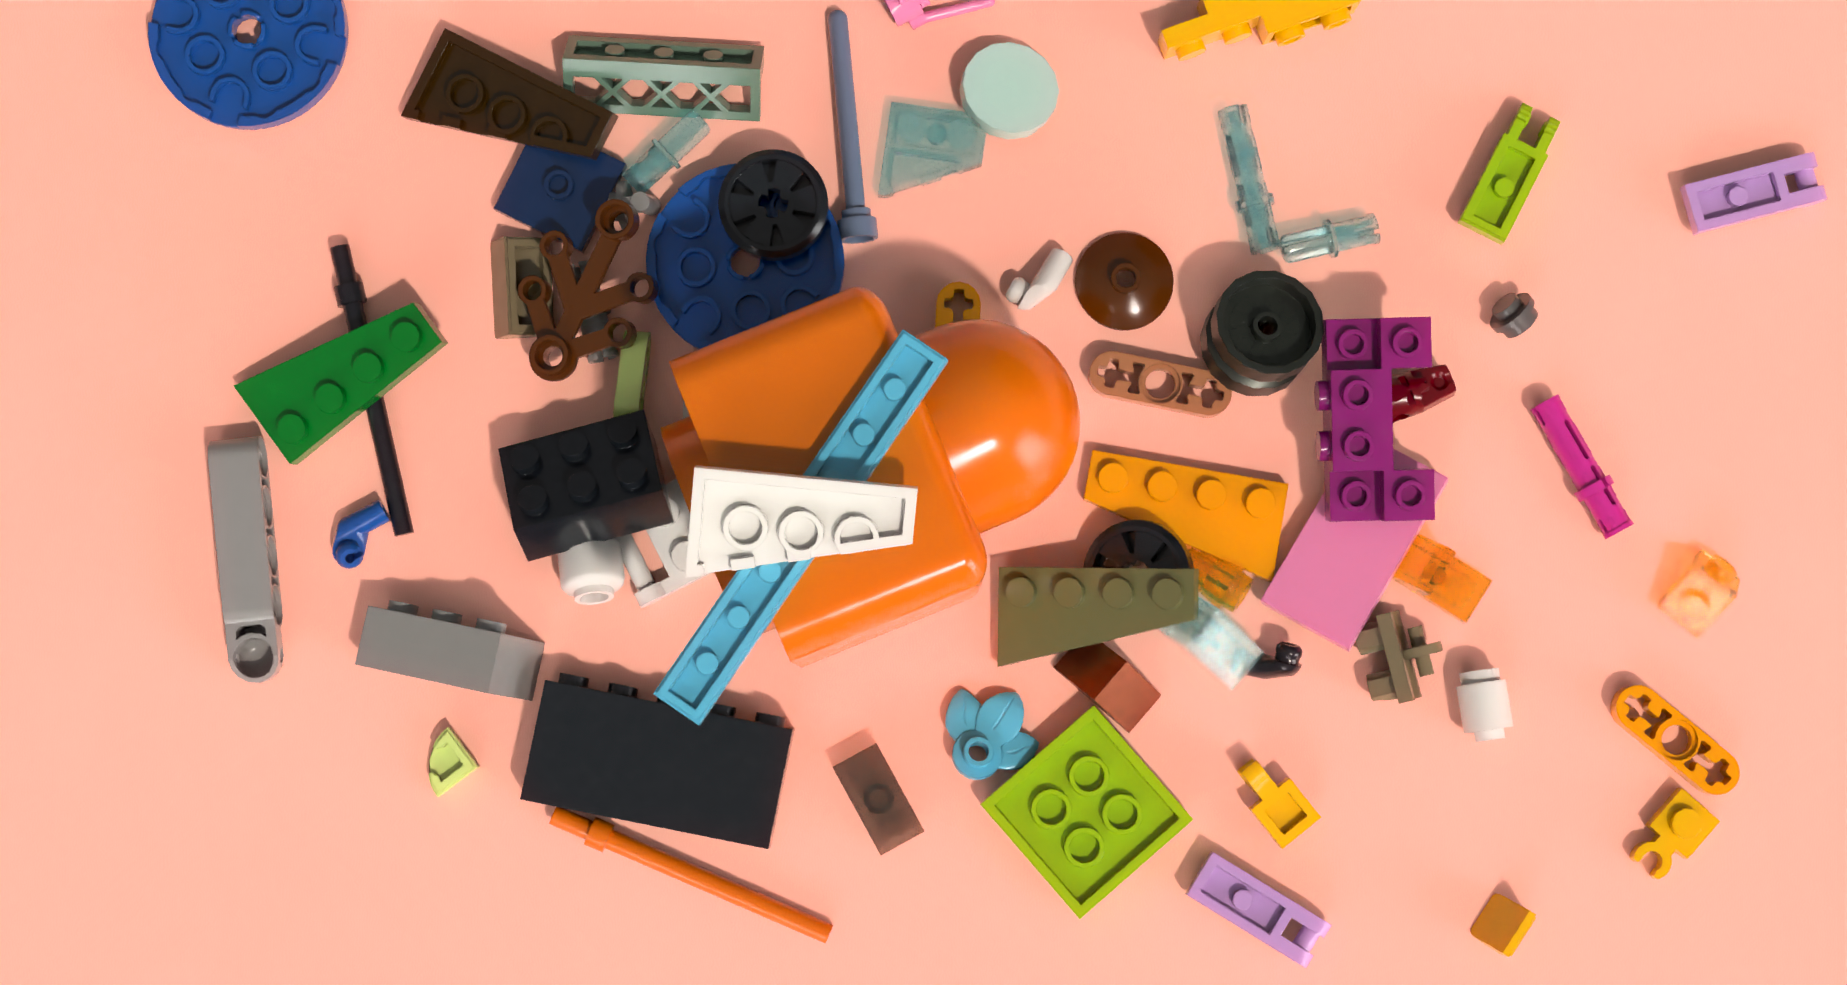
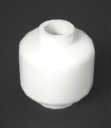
[557,538,625,605]

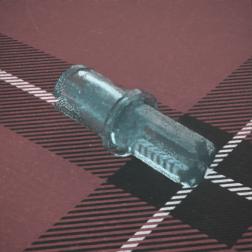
[622,110,711,193]
[1279,213,1381,263]

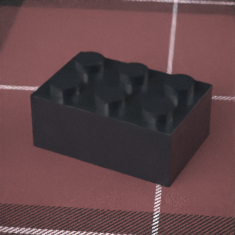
[498,409,674,562]

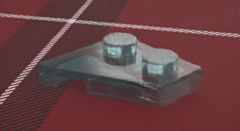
[878,101,986,199]

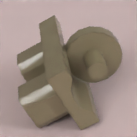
[1356,610,1443,704]

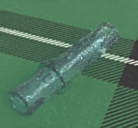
[1217,104,1282,255]

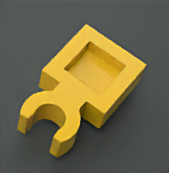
[1629,788,1720,880]

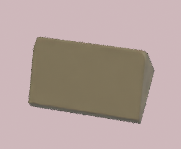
[490,236,554,339]

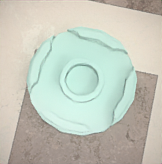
[959,42,1059,140]

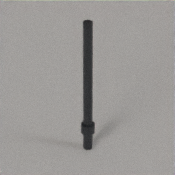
[330,244,414,537]

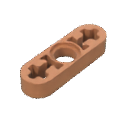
[1088,351,1232,418]

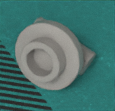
[608,181,661,230]

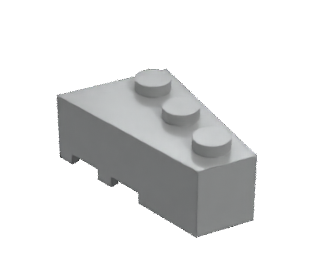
[355,600,545,701]

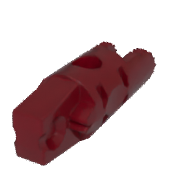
[1392,364,1456,423]

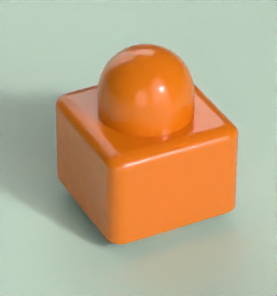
[660,287,1080,668]

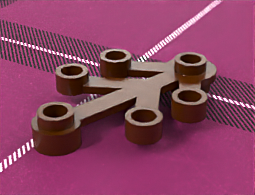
[518,199,659,382]

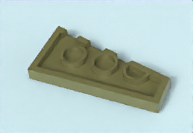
[997,567,1199,667]

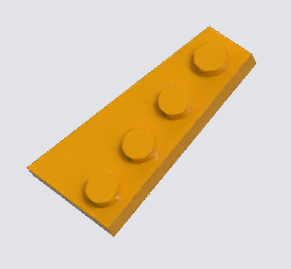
[1083,450,1289,583]

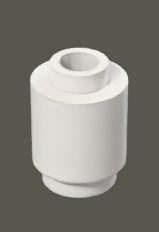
[1456,668,1514,742]

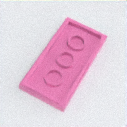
[1261,448,1448,652]

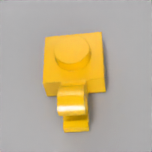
[1237,758,1321,849]

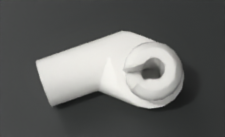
[1005,248,1073,310]

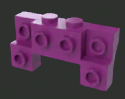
[1314,316,1435,522]

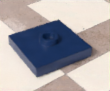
[493,145,627,254]

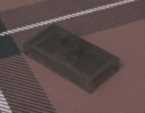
[833,743,925,855]

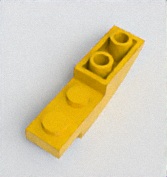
[1157,0,1361,61]

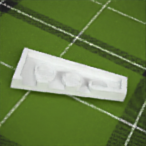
[685,465,918,578]

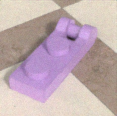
[1680,152,1828,235]
[1185,851,1332,968]

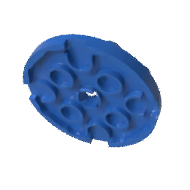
[148,0,349,130]
[646,163,845,349]

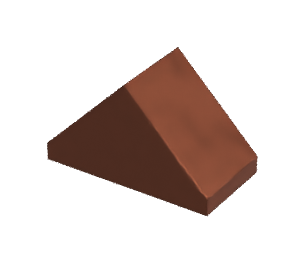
[1053,643,1161,733]

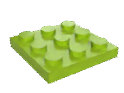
[980,705,1194,919]

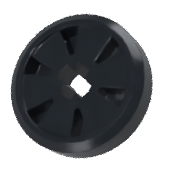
[718,149,829,261]
[1083,520,1194,569]

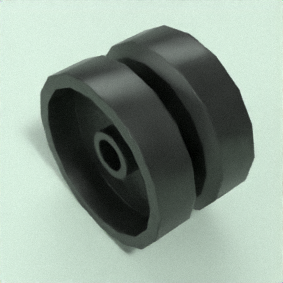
[1200,271,1324,396]

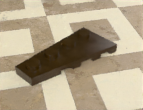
[401,28,619,160]

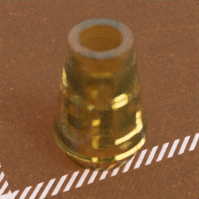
[1189,547,1254,613]

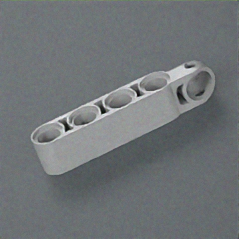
[208,435,284,683]

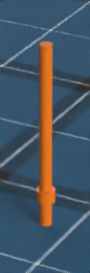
[549,807,833,943]

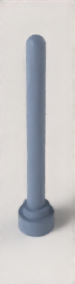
[828,10,878,244]

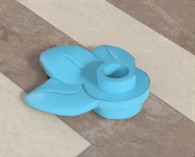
[945,689,1039,780]

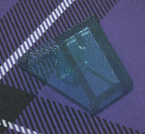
[1158,596,1265,691]

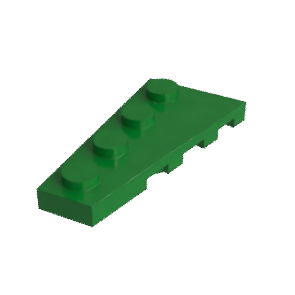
[234,302,448,465]

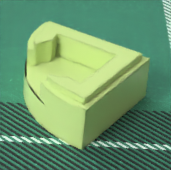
[429,727,480,797]

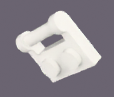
[615,479,714,608]

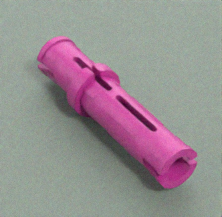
[1530,394,1634,539]

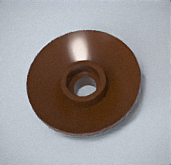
[1075,233,1174,331]

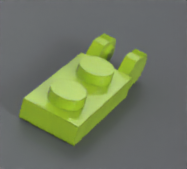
[1457,103,1561,245]

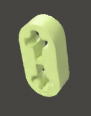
[613,330,652,417]

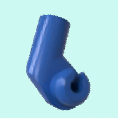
[332,499,391,569]

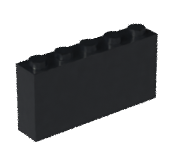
[520,672,795,849]

